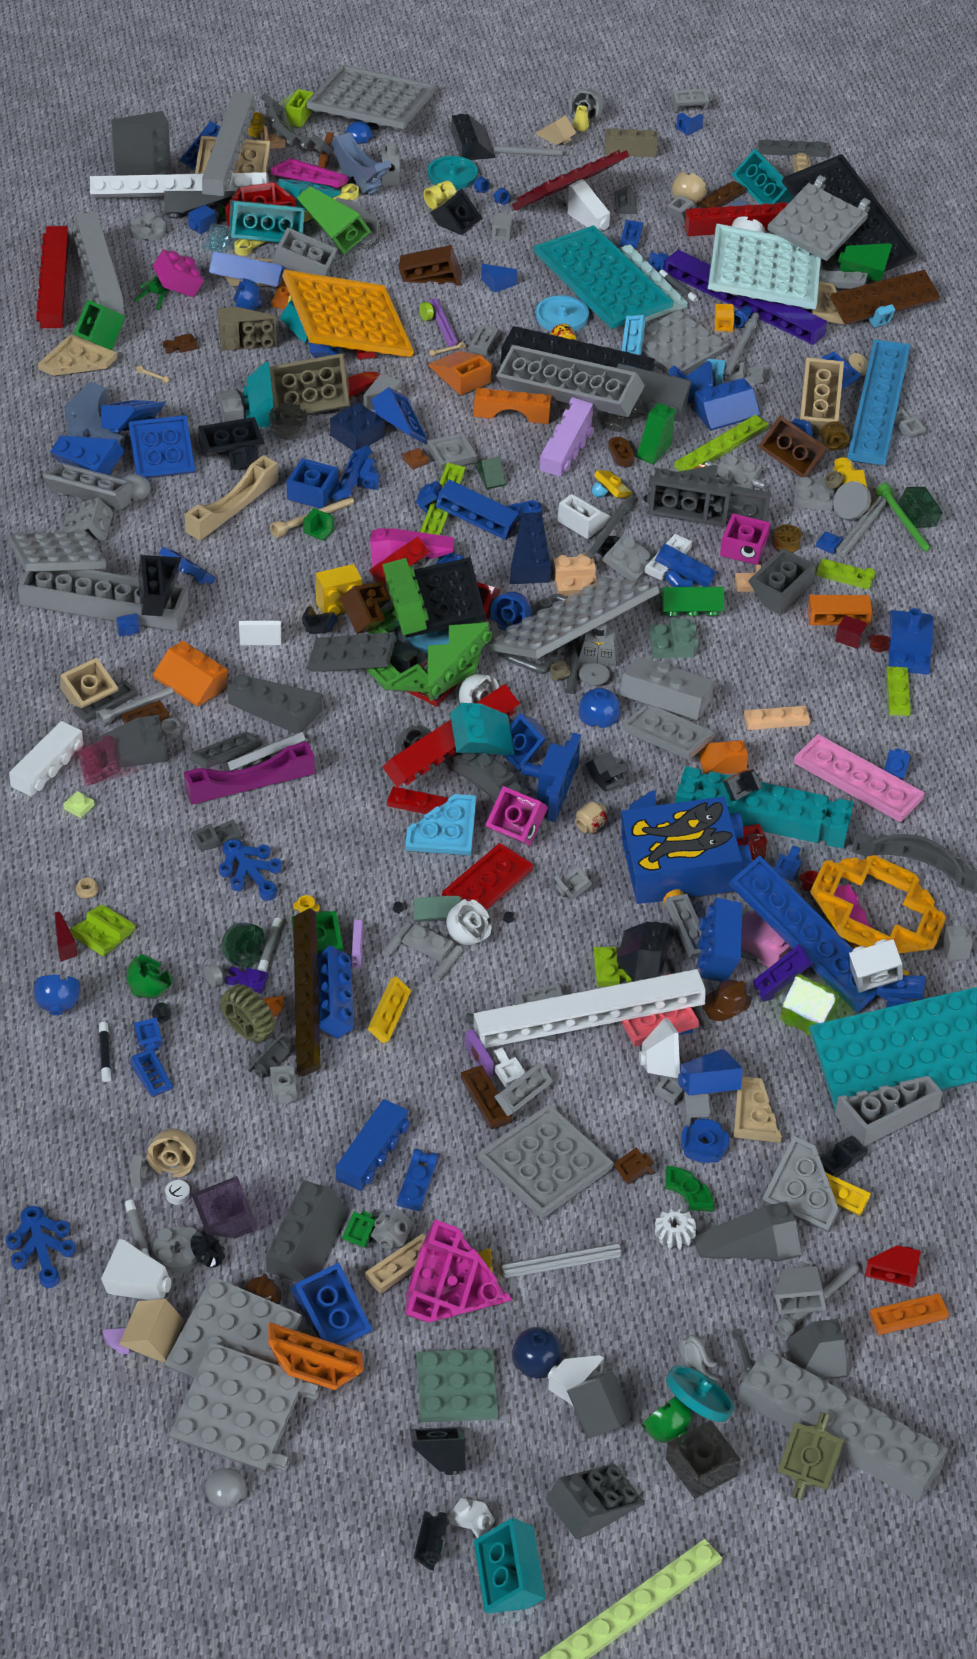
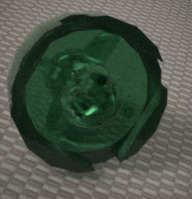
[221,922,265,968]

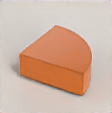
[262,996,284,1017]

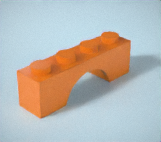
[473,388,552,424]

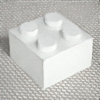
[849,939,903,993]

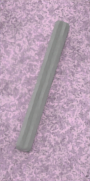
[836,496,886,558]
[501,1243,622,1278]

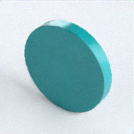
[427,156,478,190]
[666,1365,735,1422]

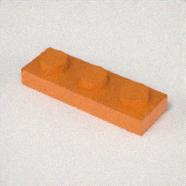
[869,1293,949,1335]

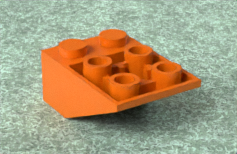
[428,351,492,396]

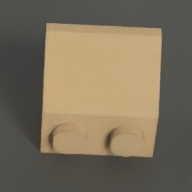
[60,658,119,708]

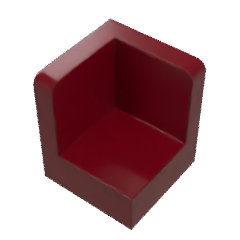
[835,615,867,649]

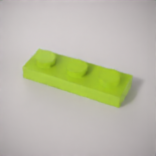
[886,666,911,716]

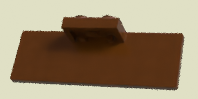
[830,270,940,325]

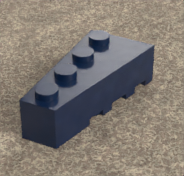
[510,512,551,584]

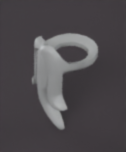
[676,1335,721,1382]

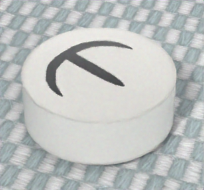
[165,1180,190,1205]

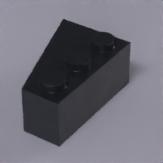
[138,555,182,616]

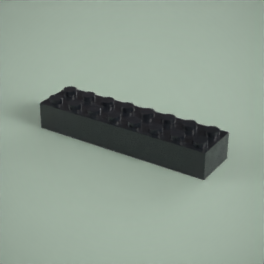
[501,326,655,372]

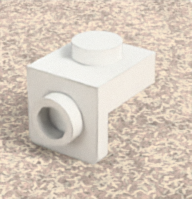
[448,1498,495,1538]

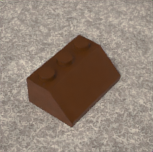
[758,415,829,477]

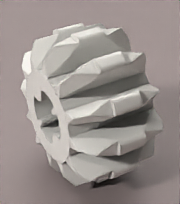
[655,1208,696,1250]

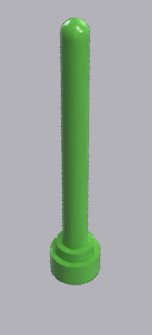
[876,483,930,551]

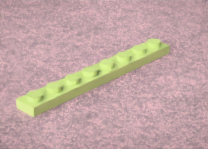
[539,1539,722,1659]

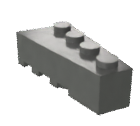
[228,674,322,733]

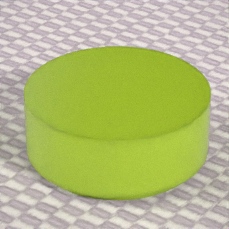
[419,302,434,321]

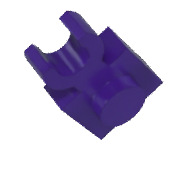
[225,967,269,994]

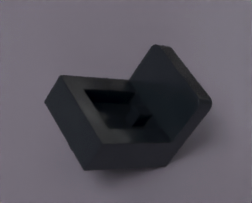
[302,606,337,634]
[723,769,762,801]

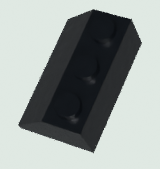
[451,114,495,160]
[198,417,264,456]

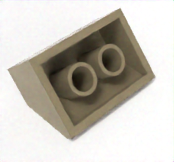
[605,128,658,157]

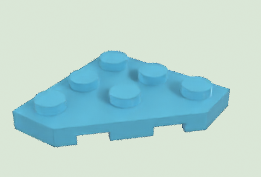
[405,794,476,856]

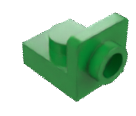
[342,1210,376,1249]

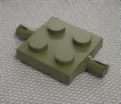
[777,1412,845,1501]

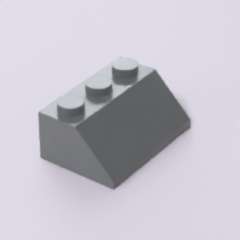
[749,548,816,615]

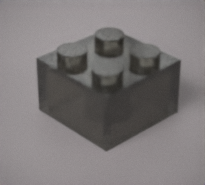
[666,1420,741,1499]

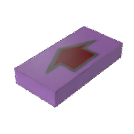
[465,1029,494,1077]

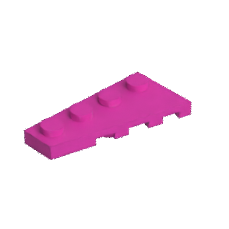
[271,158,348,188]

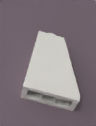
[567,179,610,231]
[101,1239,171,1300]

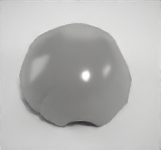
[124,474,151,501]
[205,1468,247,1507]

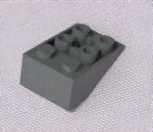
[546,1464,644,1539]

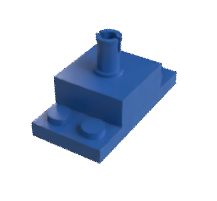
[888,608,933,675]
[521,733,581,822]

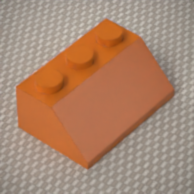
[153,641,228,707]

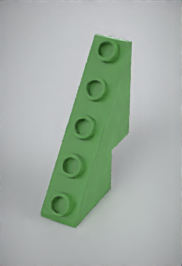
[427,622,492,701]

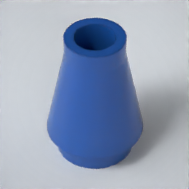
[734,306,752,328]

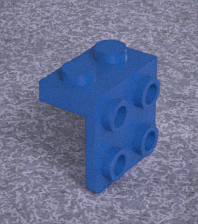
[669,361,713,404]

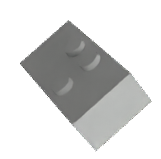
[619,656,715,720]

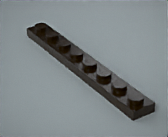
[293,908,321,1076]

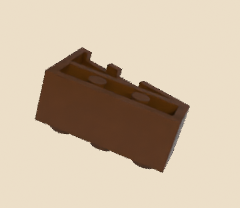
[398,245,462,286]

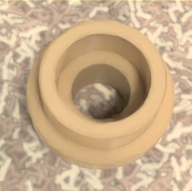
[76,878,98,899]

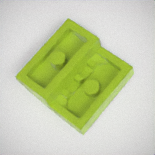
[70,904,136,957]

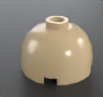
[672,172,708,205]
[147,1128,196,1177]

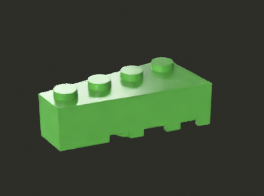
[382,558,429,635]

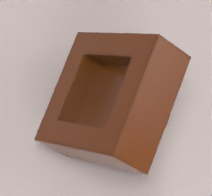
[403,448,429,470]

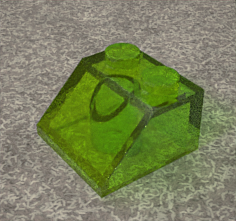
[780,974,839,1036]

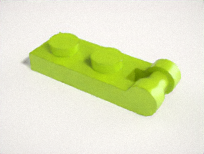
[816,558,876,589]

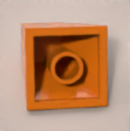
[697,740,748,775]

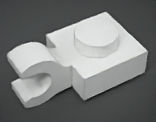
[492,1047,525,1088]

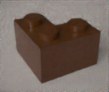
[340,581,391,634]

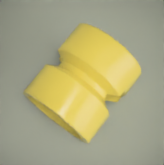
[424,180,456,210]

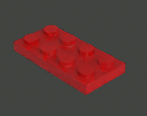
[442,843,533,910]

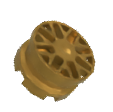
[820,421,850,451]
[773,524,802,553]

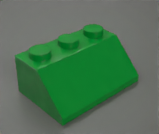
[659,587,724,616]

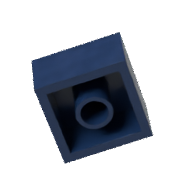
[330,402,384,452]

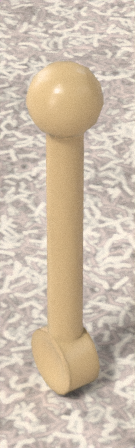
[429,342,466,356]
[136,366,170,383]

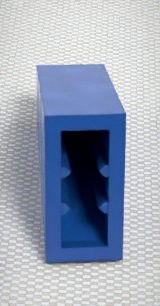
[678,1049,743,1096]

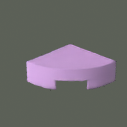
[103,1328,129,1354]

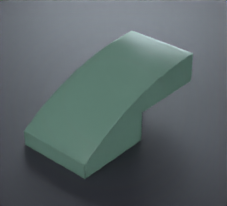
[414,896,462,922]

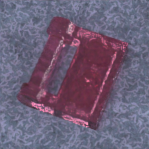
[77,735,121,786]

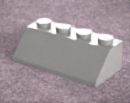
[43,462,132,510]

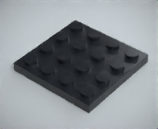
[405,557,486,638]

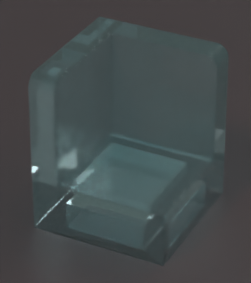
[204,223,228,253]

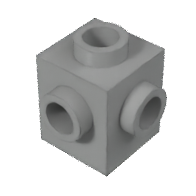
[371,1208,413,1250]

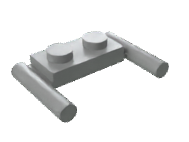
[382,922,463,982]

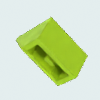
[270,89,314,128]

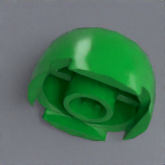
[126,954,173,998]
[641,1396,693,1443]

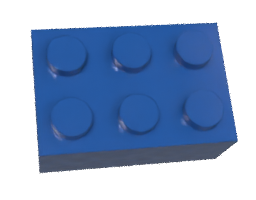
[697,897,742,982]

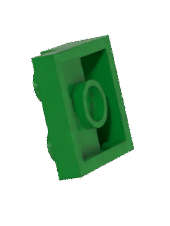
[291,911,343,955]

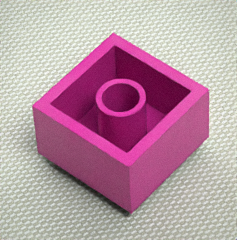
[153,249,204,297]

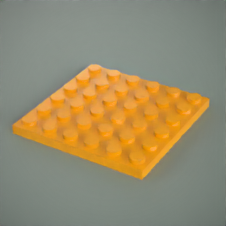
[282,270,414,357]

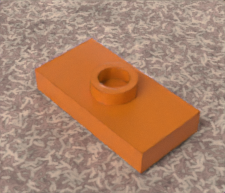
[271,281,290,309]

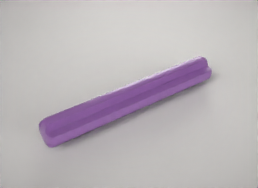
[429,298,458,347]

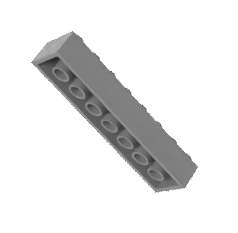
[73,212,125,327]
[496,345,645,417]
[18,570,189,631]
[738,1349,948,1502]

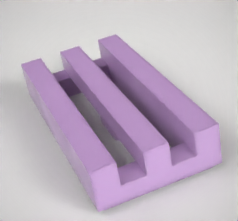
[352,920,363,968]

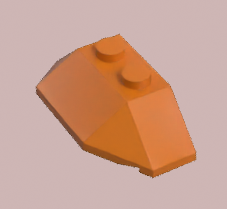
[267,1322,364,1390]

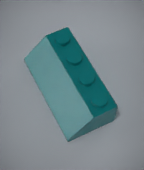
[732,148,794,205]
[229,200,305,242]

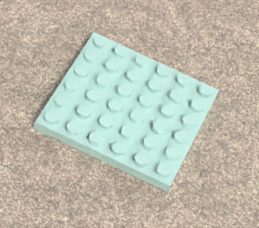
[708,224,821,309]

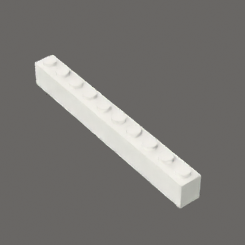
[90,172,269,198]
[474,969,705,1048]

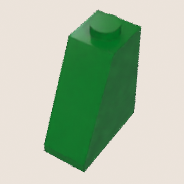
[838,243,892,282]
[636,403,675,465]

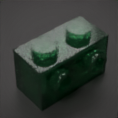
[899,487,943,528]

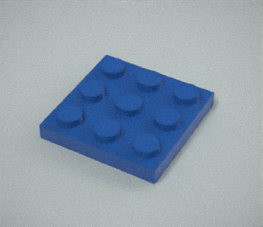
[128,415,195,479]

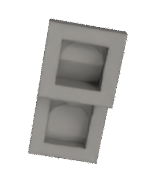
[724,362,766,383]
[894,409,926,437]

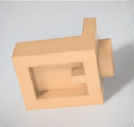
[261,126,286,149]
[735,565,761,592]

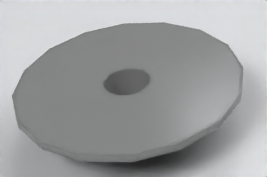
[579,663,610,685]

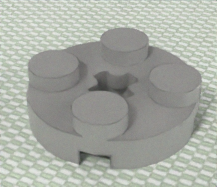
[130,212,166,241]
[153,1226,199,1272]

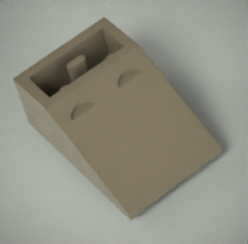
[218,307,277,351]

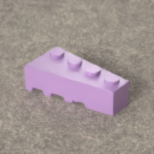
[539,397,594,477]

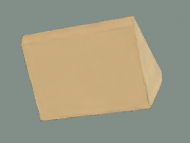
[119,1298,184,1363]

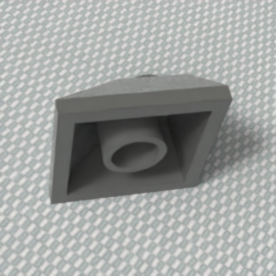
[786,1319,847,1380]

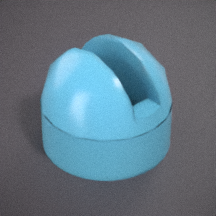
[592,481,609,498]

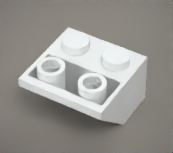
[558,494,613,539]

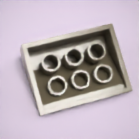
[269,353,350,419]

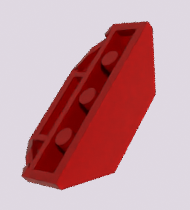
[225,182,296,227]

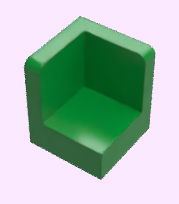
[303,508,334,541]

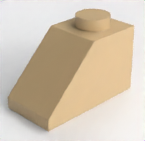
[536,115,576,145]

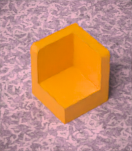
[714,304,734,332]

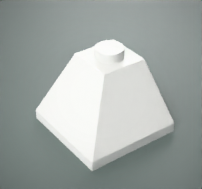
[639,1018,680,1078]

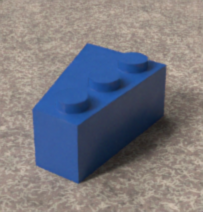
[50,436,124,475]

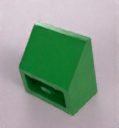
[73,299,126,350]

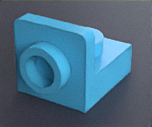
[869,304,895,328]
[707,359,725,386]

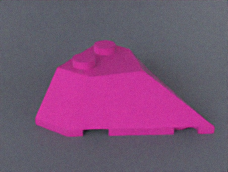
[405,1219,512,1323]

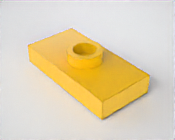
[594,470,633,498]

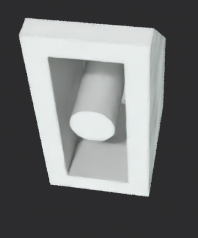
[548,1355,604,1405]

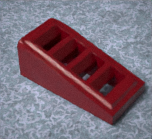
[55,911,77,962]

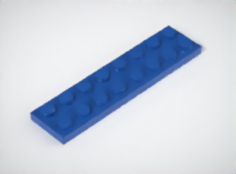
[729,855,878,1013]

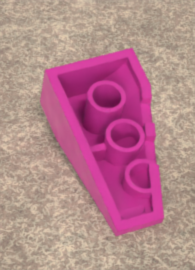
[370,528,454,567]

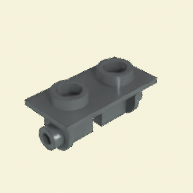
[247,1033,292,1078]

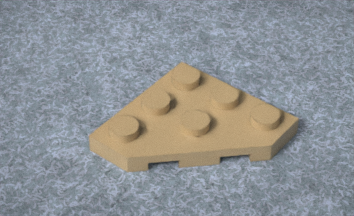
[38,334,117,376]

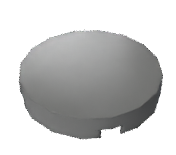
[833,481,871,521]

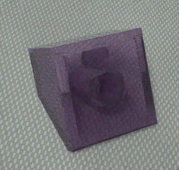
[191,1176,258,1238]

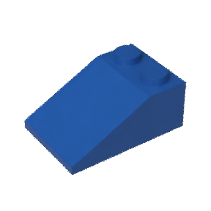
[371,387,428,445]
[290,1262,373,1346]

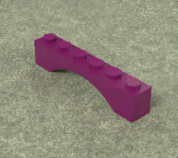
[184,741,315,805]

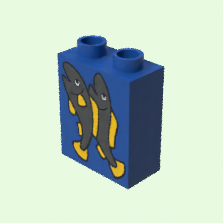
[621,796,752,904]

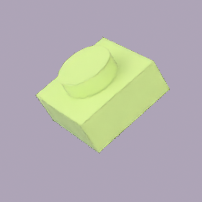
[63,791,94,818]

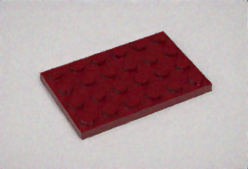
[512,150,630,211]

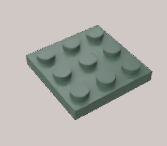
[416,1349,498,1423]

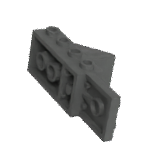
[647,465,771,527]

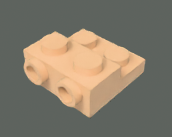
[553,554,597,596]

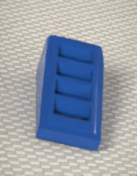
[130,1048,173,1097]

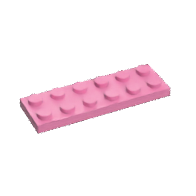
[793,734,925,823]

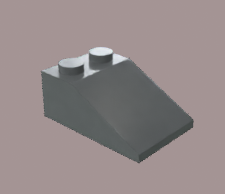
[96,715,166,770]

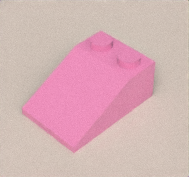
[741,911,792,968]

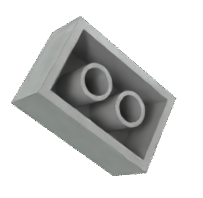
[272,227,338,276]

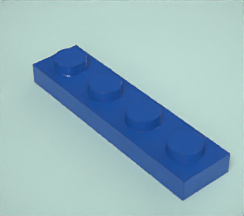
[331,445,372,502]

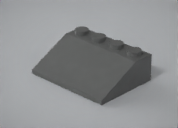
[111,111,171,176]

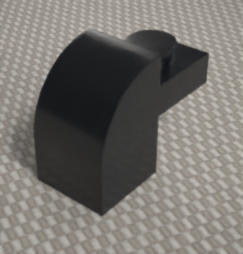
[586,752,629,791]

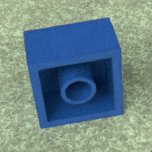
[286,458,338,508]

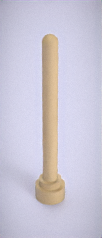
[270,497,354,538]

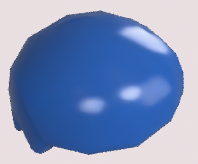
[346,121,372,144]

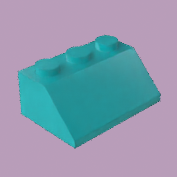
[243,362,274,428]
[473,1517,546,1614]

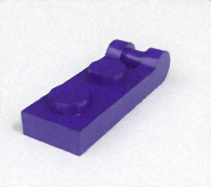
[753,944,813,1002]

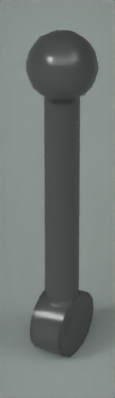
[732,1329,753,1373]

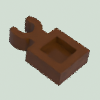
[163,334,198,354]

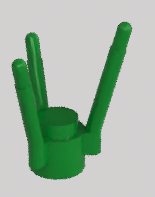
[134,274,168,310]

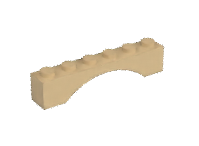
[184,455,278,541]

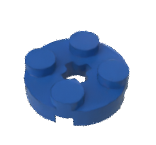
[681,1119,729,1163]

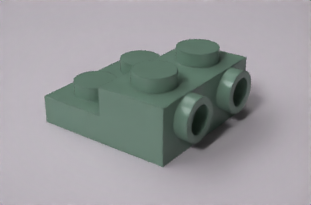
[649,618,698,658]

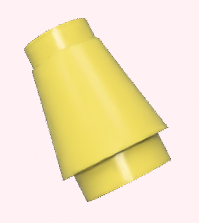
[572,105,589,132]

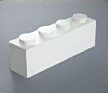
[9,721,84,797]

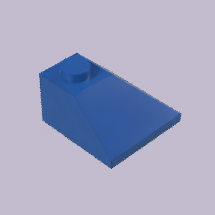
[504,713,547,771]

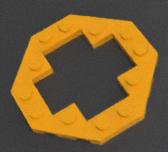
[810,855,946,954]

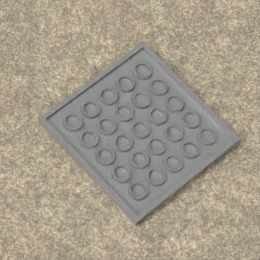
[307,64,437,130]

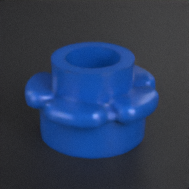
[474,176,490,193]
[494,188,510,205]

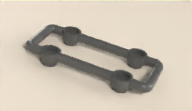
[504,594,572,674]

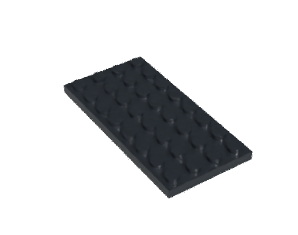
[782,154,918,272]

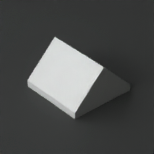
[239,621,281,645]

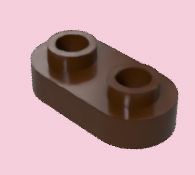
[608,437,634,467]

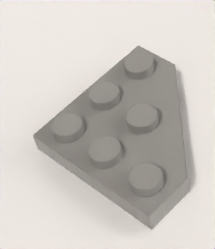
[762,1135,839,1233]

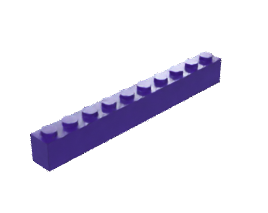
[665,250,827,345]

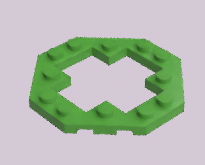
[364,605,485,693]

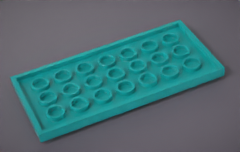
[533,225,673,329]
[808,987,977,1110]

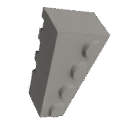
[835,1076,943,1146]

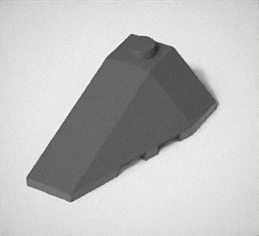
[693,1201,802,1262]

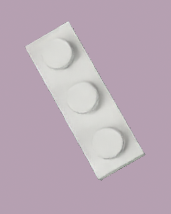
[645,534,692,580]

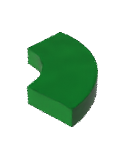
[665,1166,714,1212]

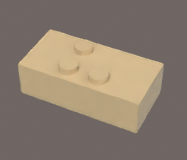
[800,358,844,434]

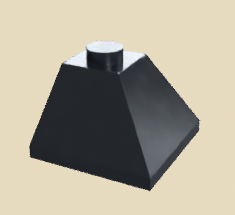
[430,188,482,235]
[410,1427,466,1475]

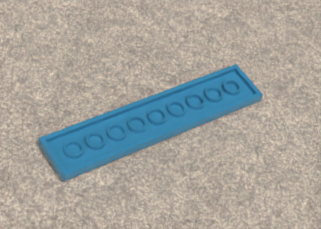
[848,339,911,466]

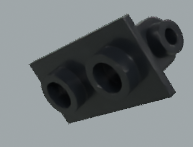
[413,1511,449,1571]

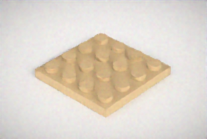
[195,136,271,200]

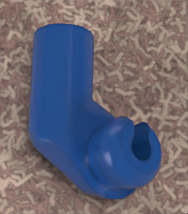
[665,570,693,587]

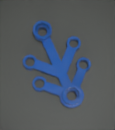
[219,839,282,901]
[6,1206,76,1288]

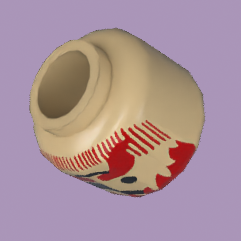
[575,802,608,834]

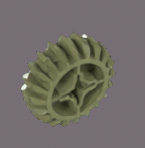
[220,984,276,1044]

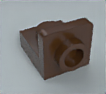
[614,1147,655,1184]

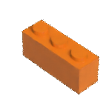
[807,595,872,626]

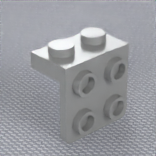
[62,497,113,541]

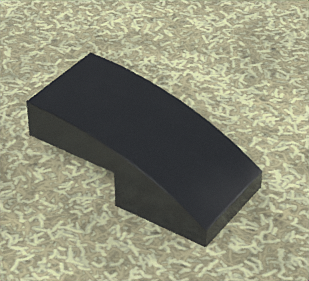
[820,1136,868,1177]

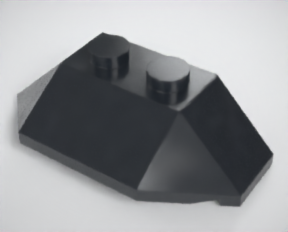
[617,921,674,982]

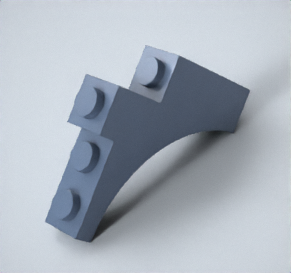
[331,132,392,195]
[64,382,125,451]

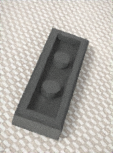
[73,680,138,723]

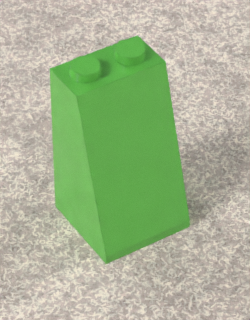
[297,186,371,254]

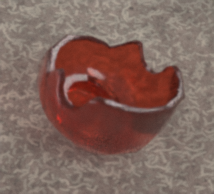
[741,834,767,862]

